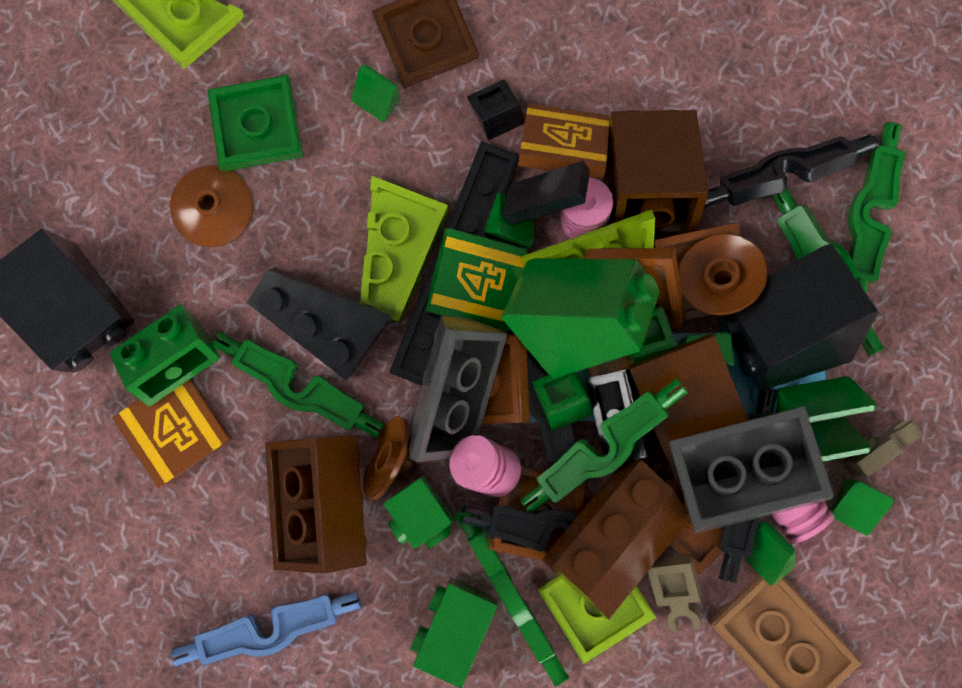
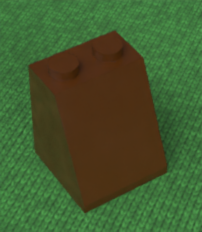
[608,110,709,239]

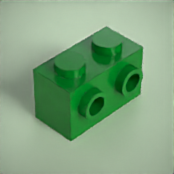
[109,304,220,407]
[384,474,454,549]
[410,577,498,688]

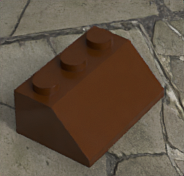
[265,435,367,574]
[541,460,690,620]

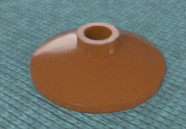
[170,165,253,247]
[678,234,767,315]
[363,416,412,500]

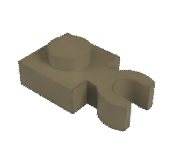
[843,420,923,477]
[648,554,701,632]

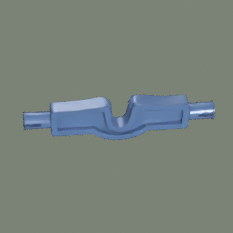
[170,591,362,667]

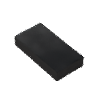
[503,161,591,225]

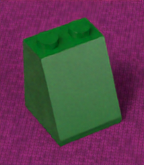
[501,258,660,379]

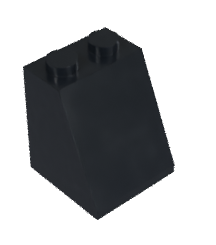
[0,229,135,373]
[718,244,879,392]

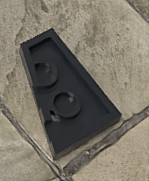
[247,267,396,380]

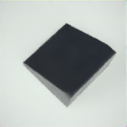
[467,79,525,140]

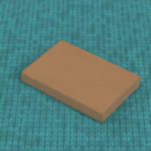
[708,575,863,688]

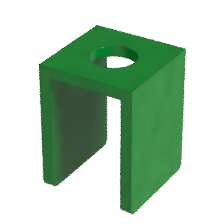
[776,376,876,462]

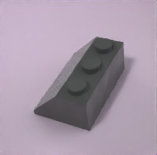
[409,315,508,462]
[669,406,834,534]

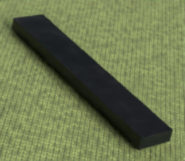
[389,141,519,386]

